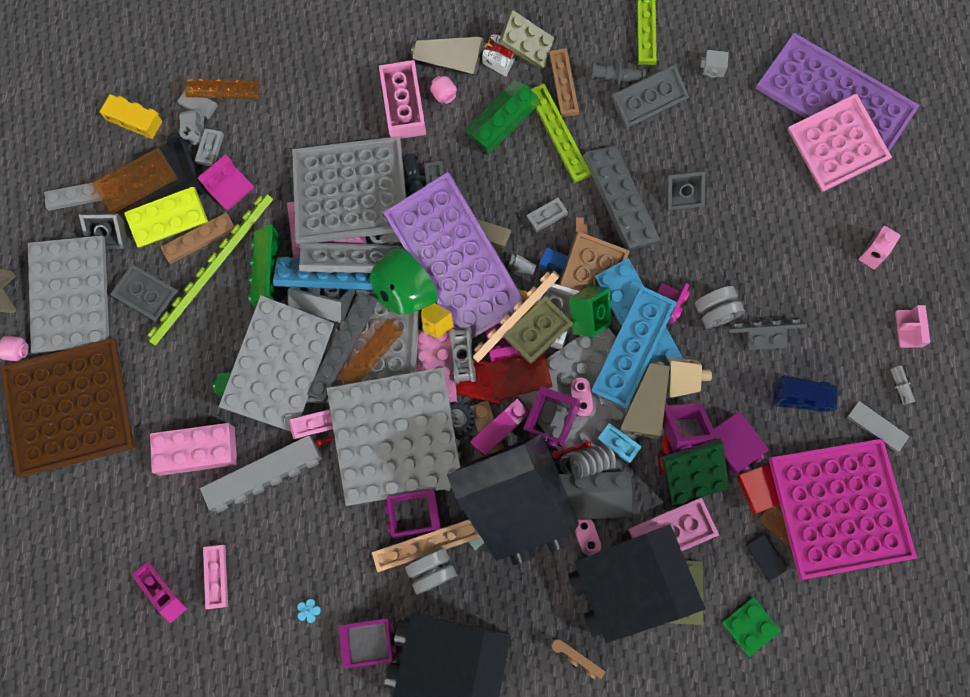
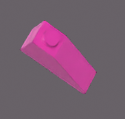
[470,399,530,456]
[131,561,187,623]

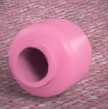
[430,76,457,104]
[0,336,29,362]

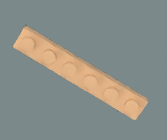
[473,271,559,362]
[372,520,481,572]

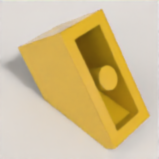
[421,303,453,339]

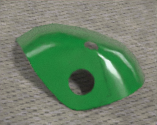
[370,247,438,315]

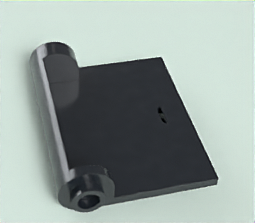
[132,132,204,203]

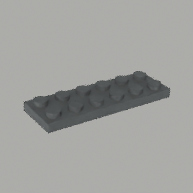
[583,146,660,251]

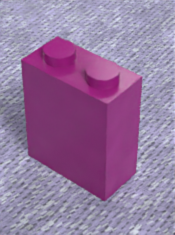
[713,411,769,475]

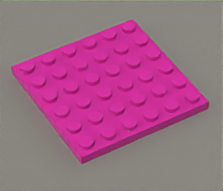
[768,439,917,580]

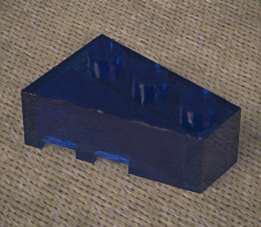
[772,375,838,412]

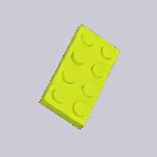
[124,187,208,248]

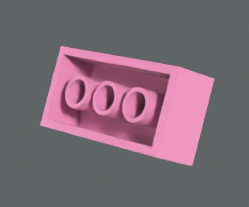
[379,60,426,139]
[150,423,237,476]

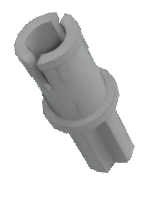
[891,366,915,405]

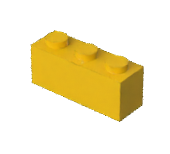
[100,94,162,139]

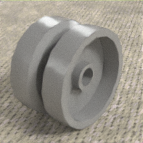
[695,286,745,329]
[405,549,457,595]

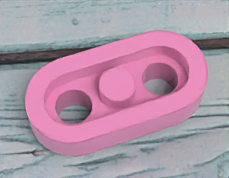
[570,378,593,417]
[575,519,601,556]

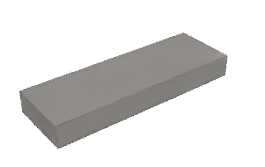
[846,401,910,453]

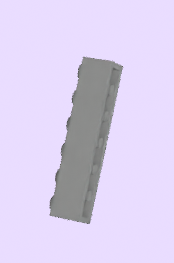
[200,435,322,513]

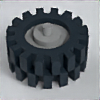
[450,401,475,439]

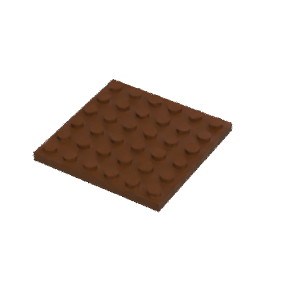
[1,338,135,478]

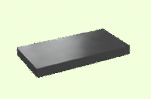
[611,64,690,129]

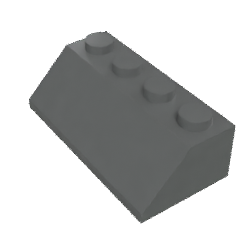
[559,472,632,520]

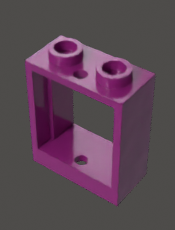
[523,386,581,448]
[384,489,441,538]

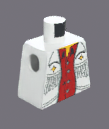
[482,34,517,77]

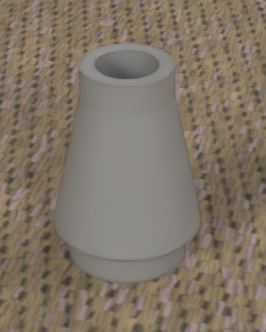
[507,254,536,275]

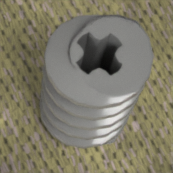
[570,444,616,480]

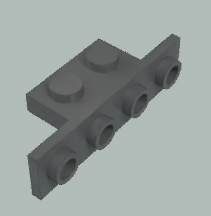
[725,317,807,350]

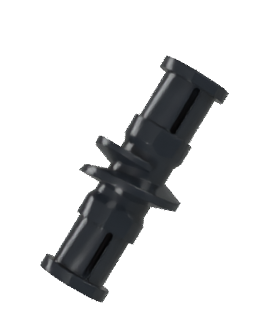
[402,153,426,195]

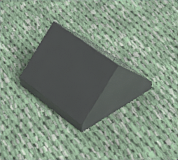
[664,170,706,211]
[79,213,127,249]

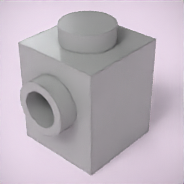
[700,50,729,78]

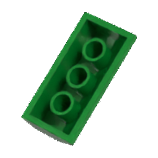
[463,80,539,155]
[248,224,281,308]

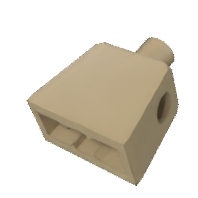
[666,356,712,397]

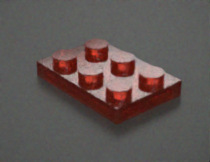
[487,352,553,400]

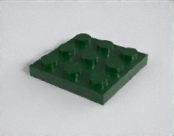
[662,438,729,507]

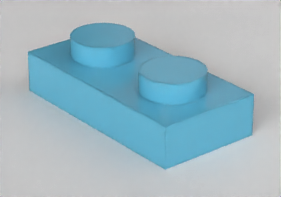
[597,423,641,463]

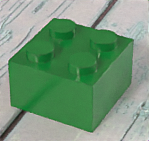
[569,286,612,337]

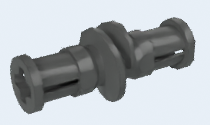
[590,62,646,86]

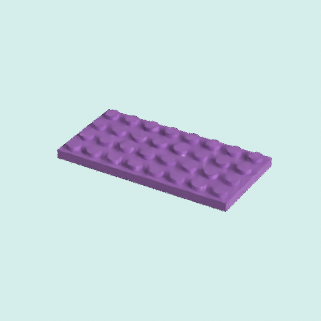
[756,33,920,152]
[383,172,525,338]

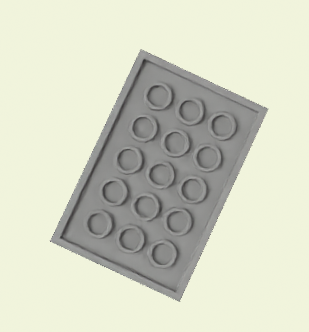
[28,236,109,354]
[218,296,334,432]

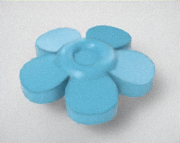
[297,599,321,623]

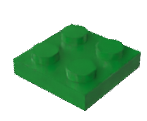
[721,597,781,657]

